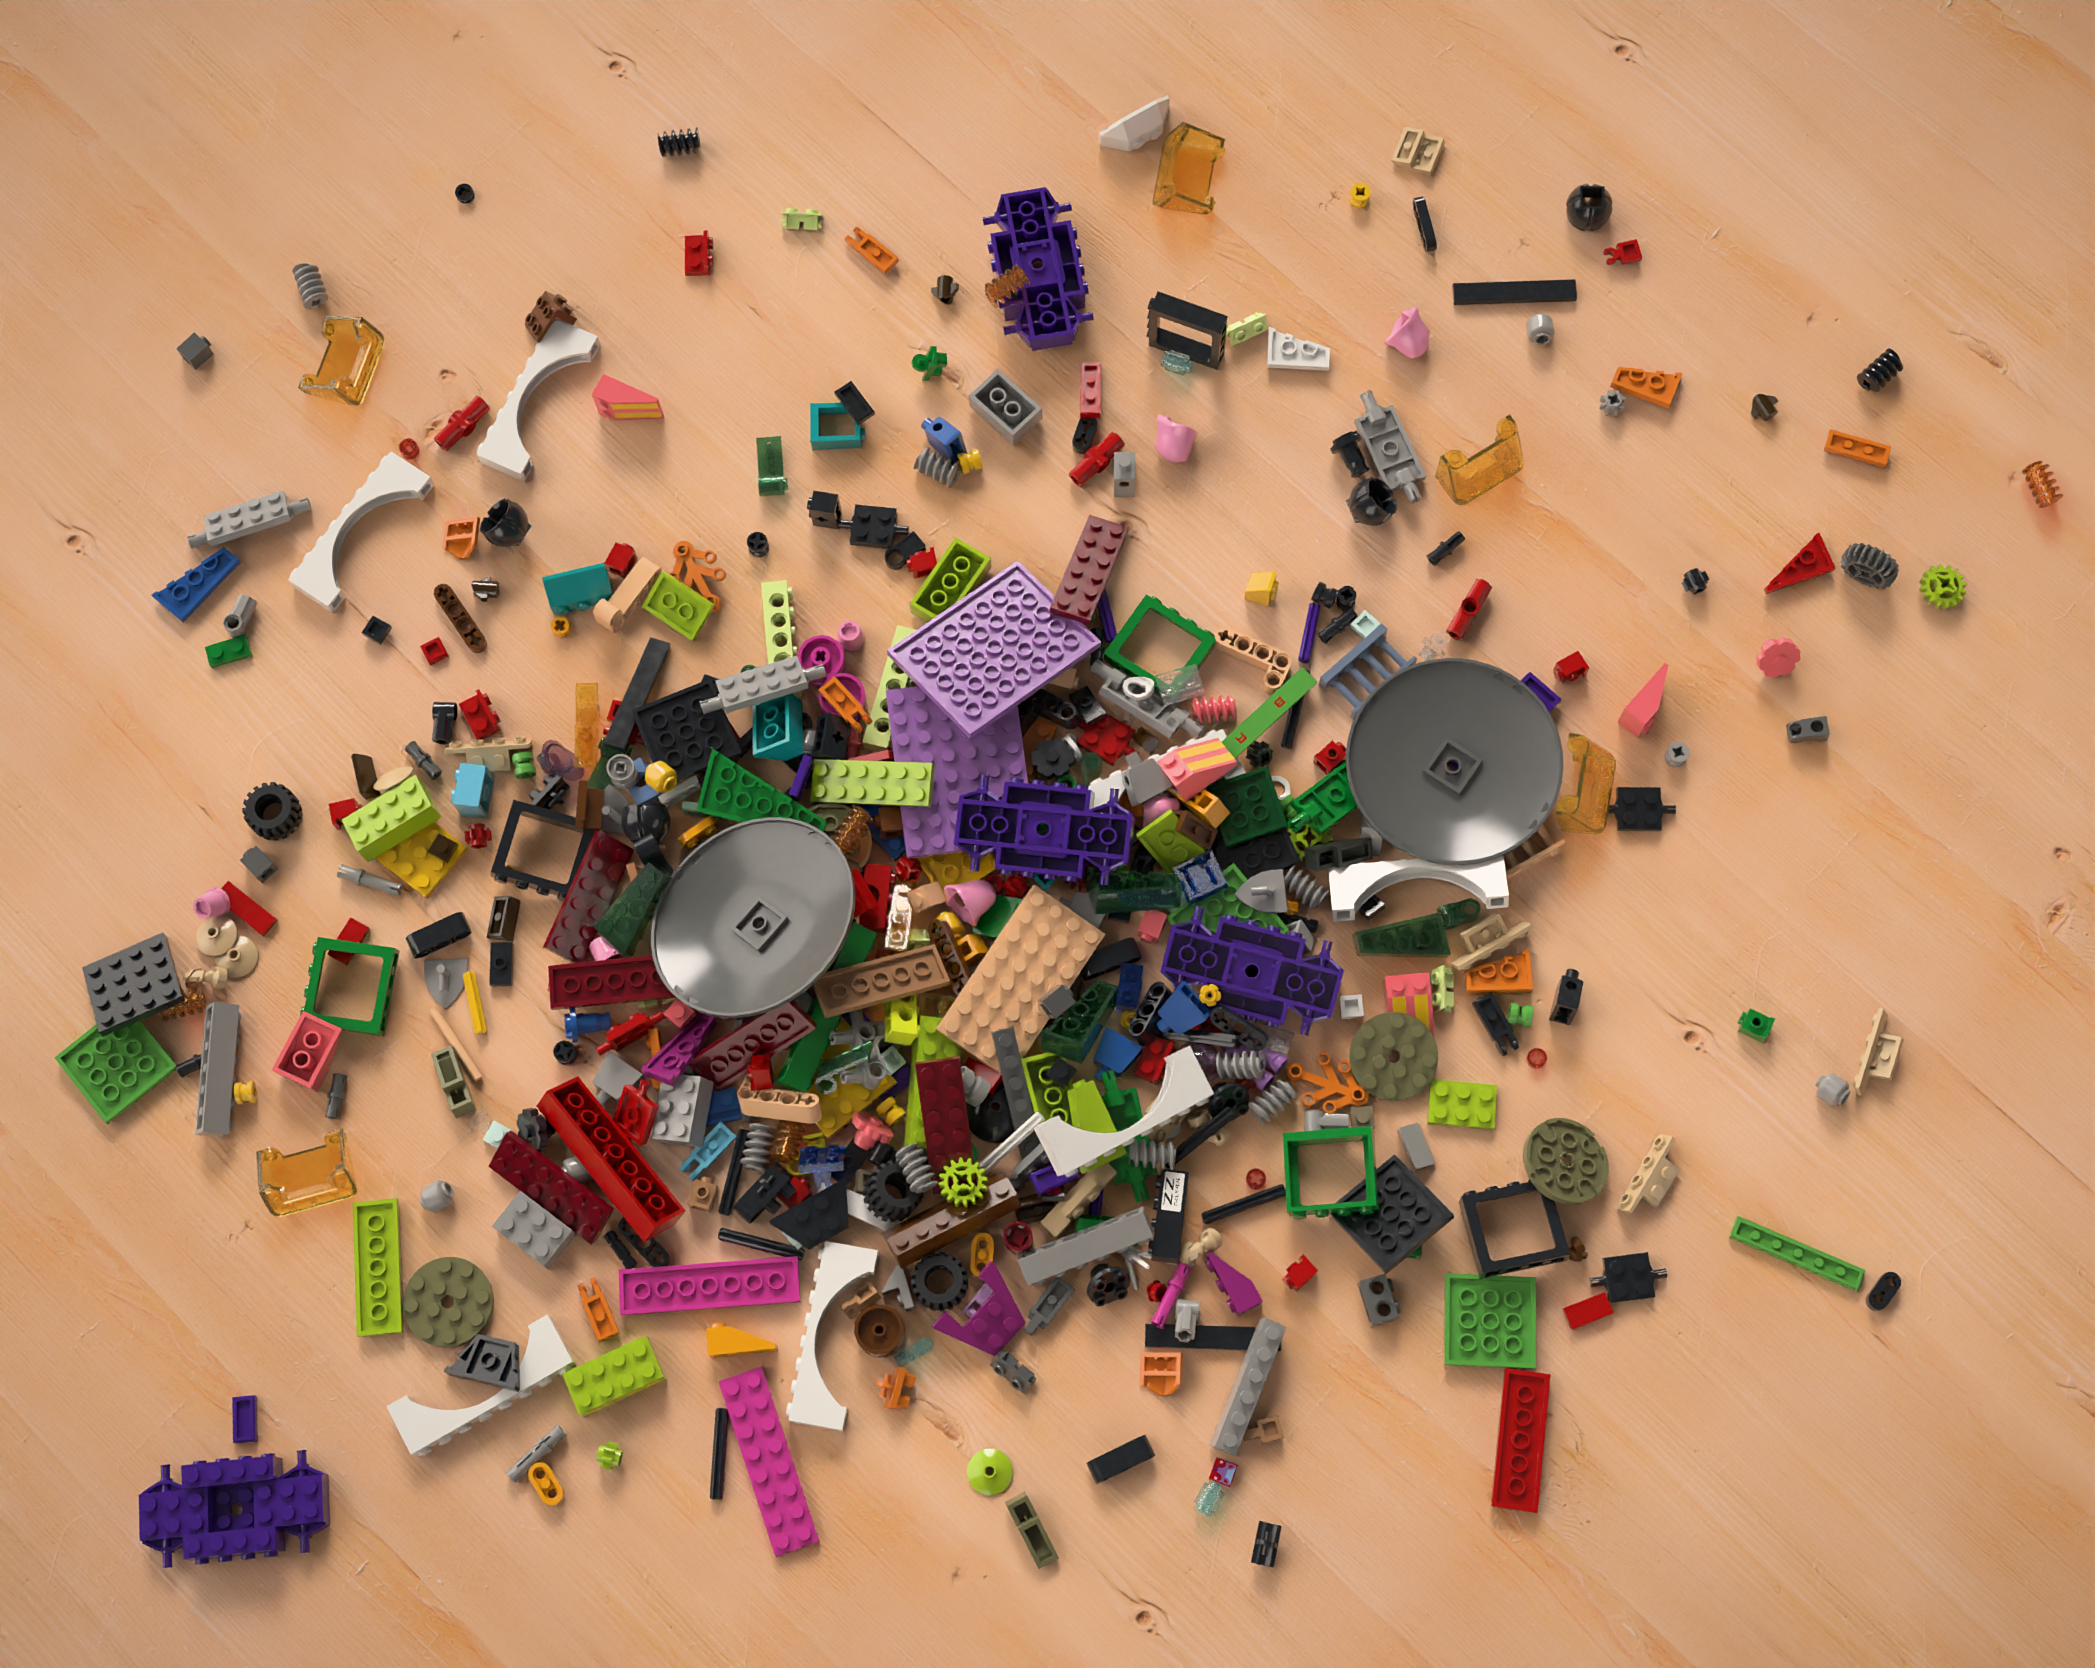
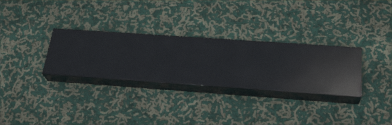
[1452,279,1577,305]
[604,637,671,752]
[1145,1324,1281,1351]

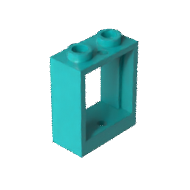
[810,402,865,450]

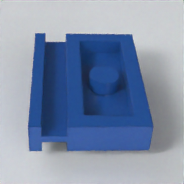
[706,1087,742,1127]

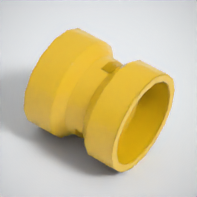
[957,448,983,474]
[876,1096,907,1127]

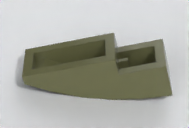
[431,1046,477,1119]
[1005,1491,1059,1569]

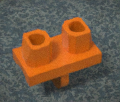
[876,1367,916,1409]

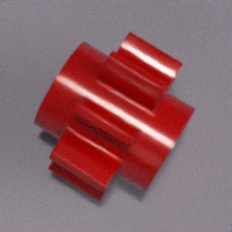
[464,823,492,849]
[894,856,923,883]
[1003,873,1030,899]

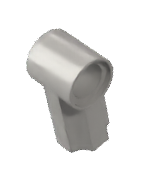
[223,595,257,638]
[1305,1110,1349,1131]
[1175,1299,1200,1342]

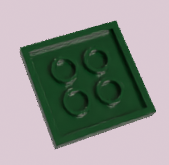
[1206,766,1288,848]

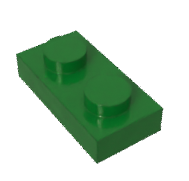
[205,635,252,668]

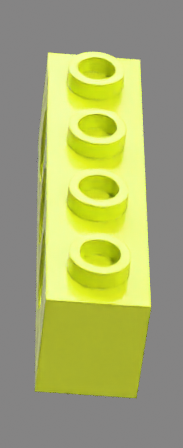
[884,993,920,1046]

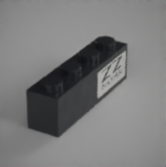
[1148,1169,1189,1264]

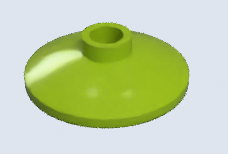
[967,1449,1013,1495]

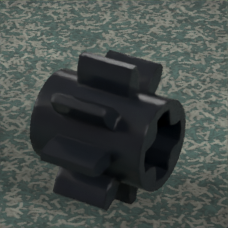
[1682,568,1710,594]
[1245,741,1273,767]

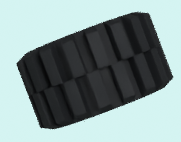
[242,782,302,841]
[863,1161,924,1223]
[911,1252,968,1312]

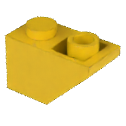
[1244,572,1279,607]

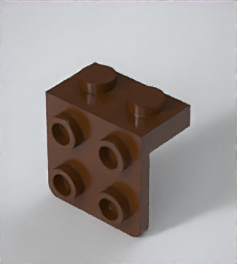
[525,291,577,343]

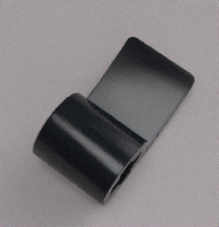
[867,1140,897,1167]

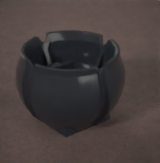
[1566,183,1613,231]
[1346,477,1397,526]
[480,498,532,547]
[621,803,671,844]

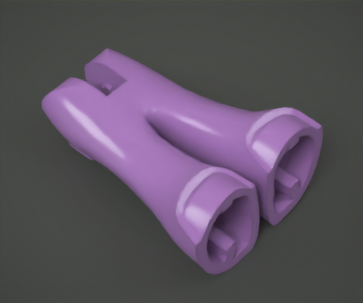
[1221,1030,1288,1091]

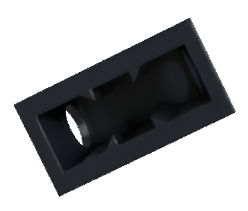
[1549,969,1583,1025]

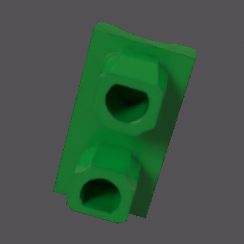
[911,346,947,381]

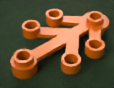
[669,541,726,613]
[1286,1052,1369,1114]

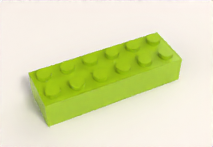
[904,1015,961,1151]

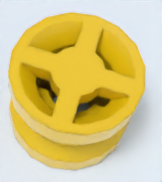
[1349,183,1371,209]
[234,1081,258,1105]

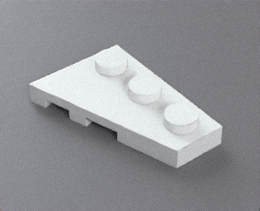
[1267,327,1330,371]

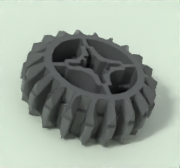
[1840,543,1899,589]

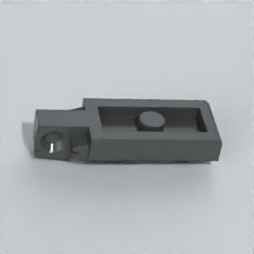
[1008,1143,1050,1192]
[1025,1277,1075,1336]

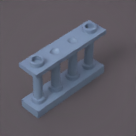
[1319,624,1417,720]

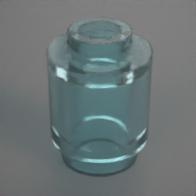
[1161,350,1193,376]
[1194,1481,1225,1517]

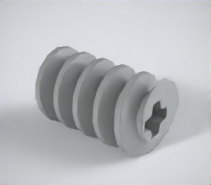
[292,263,328,310]
[913,447,960,488]
[1284,865,1330,910]
[1216,1051,1266,1079]
[1248,1080,1298,1125]
[740,1123,776,1172]
[1128,1138,1176,1170]
[895,1143,938,1193]

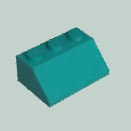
[542,563,614,616]
[752,693,803,761]

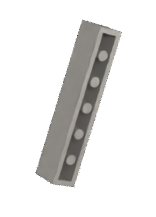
[195,1002,241,1138]
[1018,1207,1154,1285]
[1209,1318,1286,1456]

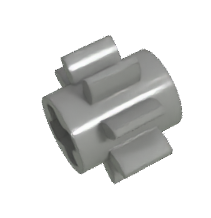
[1599,390,1626,417]

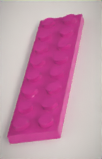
[619,1256,801,1316]
[719,1366,820,1557]

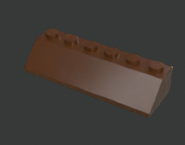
[882,1172,1020,1269]

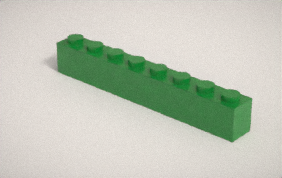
[775,922,877,1093]

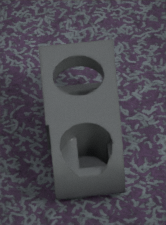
[1786,716,1830,743]

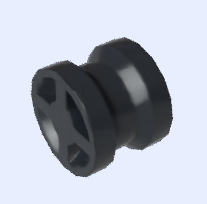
[747,532,769,557]
[553,1040,578,1066]

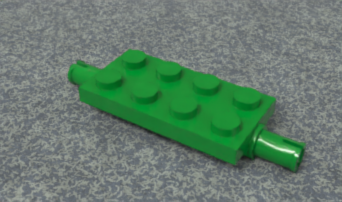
[1287,761,1357,836]
[1100,1070,1158,1203]

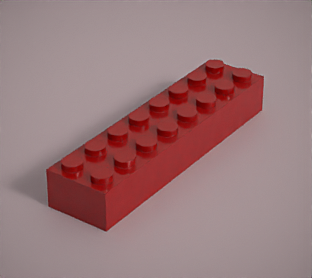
[536,1076,686,1242]

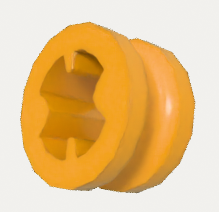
[551,617,571,638]

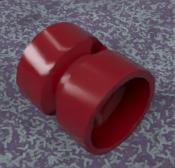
[1004,1222,1033,1255]

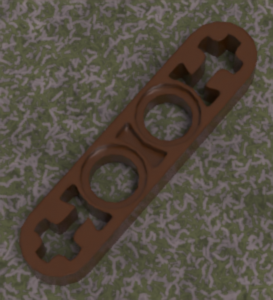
[434,584,487,653]
[928,919,972,996]

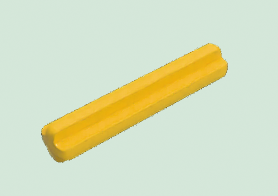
[463,972,487,1035]

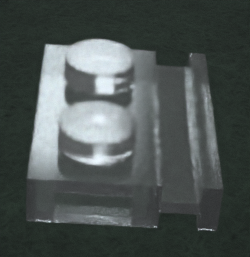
[1155,664,1205,706]
[1246,1020,1295,1056]

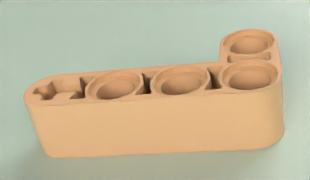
[593,557,662,633]
[1215,627,1292,695]
[737,1074,822,1124]

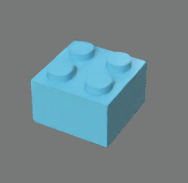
[451,763,494,819]

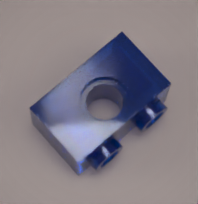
[1116,963,1144,1012]

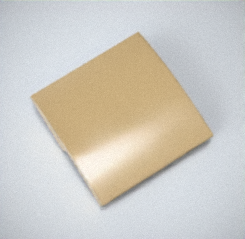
[1391,127,1445,176]

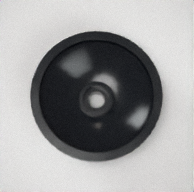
[966,1081,1014,1143]

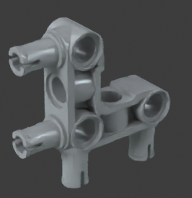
[829,1009,906,1090]

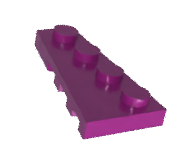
[641,1012,717,1086]

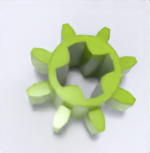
[596,1441,623,1471]

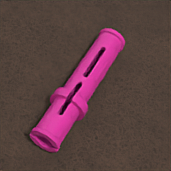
[1151,1262,1192,1329]

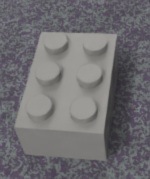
[969,369,1042,446]
[651,1075,714,1147]
[492,1191,576,1270]

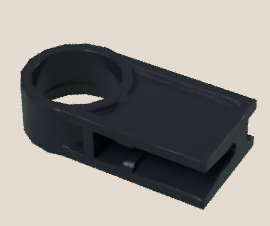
[885,531,926,570]

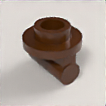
[1569,1236,1588,1262]

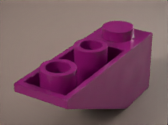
[1205,1252,1263,1316]

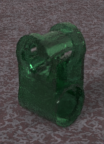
[1436,898,1481,930]

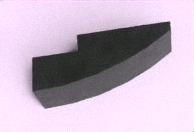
[1304,838,1373,871]

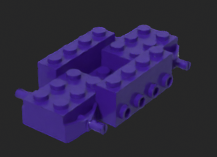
[982,187,1094,351]
[954,775,1135,885]
[1160,906,1344,1036]
[139,1450,330,1568]

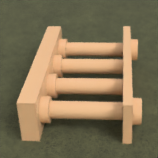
[1503,824,1566,883]

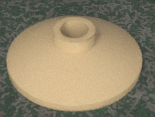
[196,916,238,957]
[215,936,259,978]

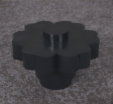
[1031,738,1075,780]
[517,1108,556,1152]

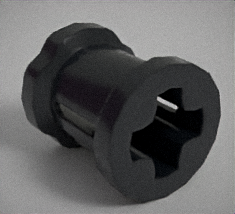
[1336,586,1357,611]

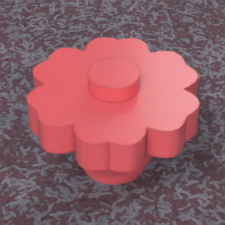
[1756,637,1801,678]
[852,1111,894,1150]

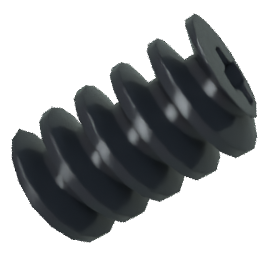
[657,127,700,157]
[1857,348,1903,392]

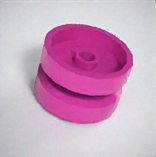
[798,635,846,688]
[818,673,867,722]

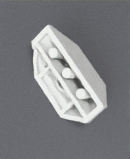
[1099,95,1170,152]

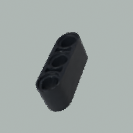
[405,912,472,959]
[1080,937,1142,981]
[1128,981,1173,1046]
[733,1162,794,1224]
[1086,1434,1156,1484]

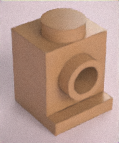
[687,1177,719,1213]

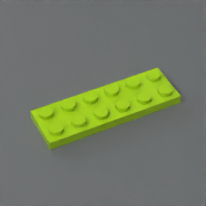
[810,759,935,807]
[352,1198,404,1337]

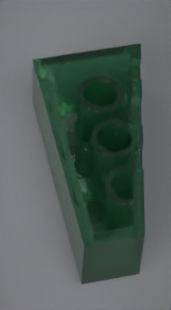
[594,862,672,956]
[1086,867,1183,915]
[1352,912,1451,958]
[1041,980,1118,1064]

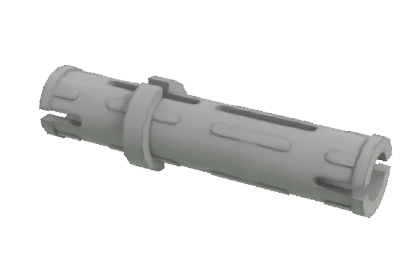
[337,864,403,897]
[506,1424,567,1483]

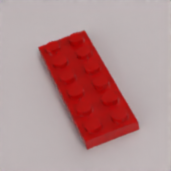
[1490,1368,1551,1513]

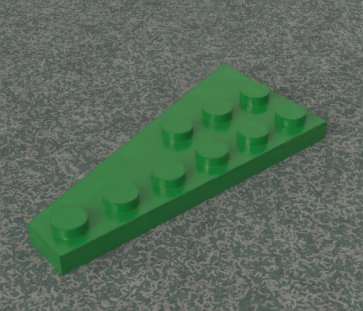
[696,749,827,833]

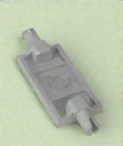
[1354,390,1426,504]
[187,490,312,549]
[699,656,827,715]
[1090,659,1204,738]

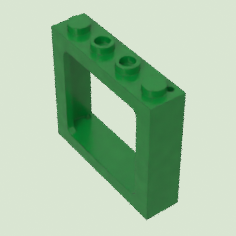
[1104,594,1216,703]
[300,937,400,1036]
[1283,1126,1379,1219]

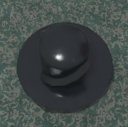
[1208,1082,1249,1122]
[1087,1263,1130,1307]

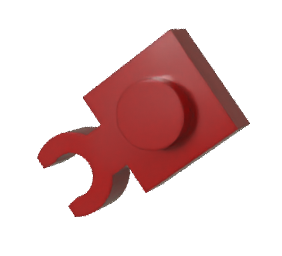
[1603,239,1642,265]

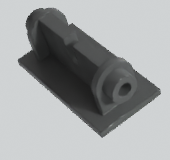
[990,1350,1037,1394]

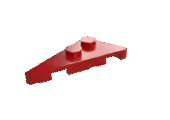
[1764,532,1836,594]

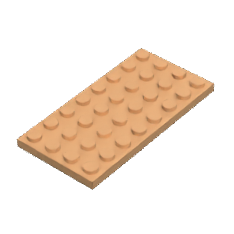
[935,884,1105,1073]

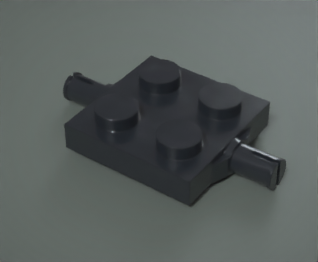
[838,504,909,549]
[1601,787,1676,831]
[1589,1252,1667,1303]

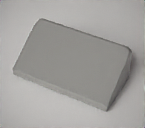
[1397,1123,1435,1172]

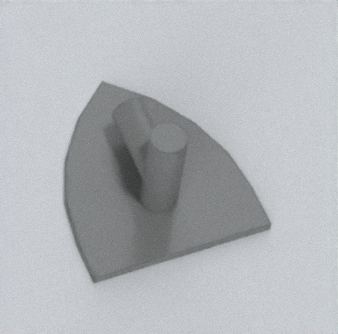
[601,784,630,833]
[1235,869,1287,913]
[424,958,468,1009]

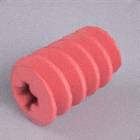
[1192,695,1237,724]

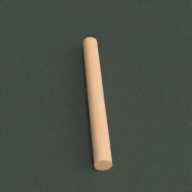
[429,1007,482,1082]

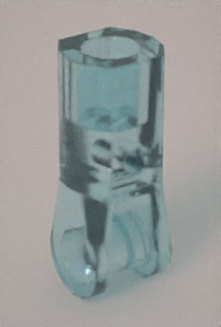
[893,1338,933,1368]

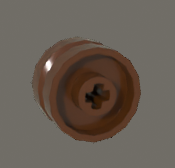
[854,1304,906,1358]

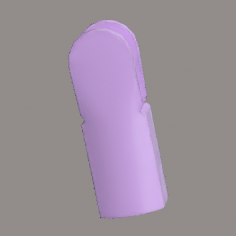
[962,1283,993,1317]

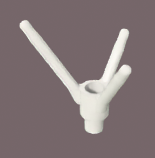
[1121,1246,1177,1290]

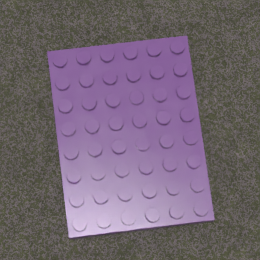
[887,561,1101,739]
[886,686,1028,859]

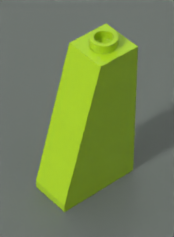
[1067,1079,1127,1174]

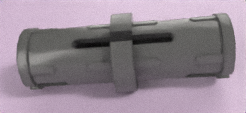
[404,741,442,780]
[325,1073,347,1119]

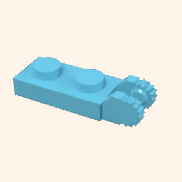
[679,1121,737,1182]

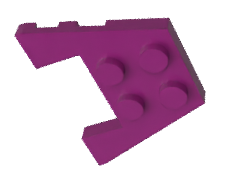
[931,1260,1026,1356]

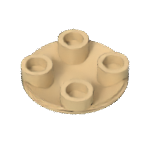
[373,766,413,795]

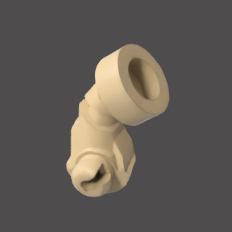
[183,967,227,990]
[1186,1109,1229,1146]
[1179,1228,1222,1267]

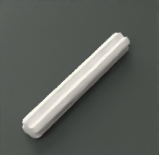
[978,1112,1045,1176]

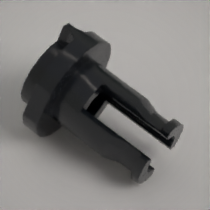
[1330,431,1370,478]

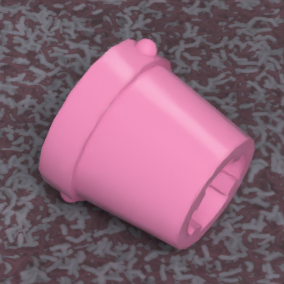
[837,621,865,652]
[193,887,230,919]
[589,936,624,961]

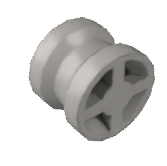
[1665,742,1689,767]

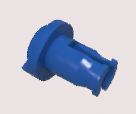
[564,1008,610,1043]

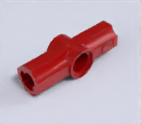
[433,396,490,451]
[1069,432,1125,487]
[1446,579,1492,641]

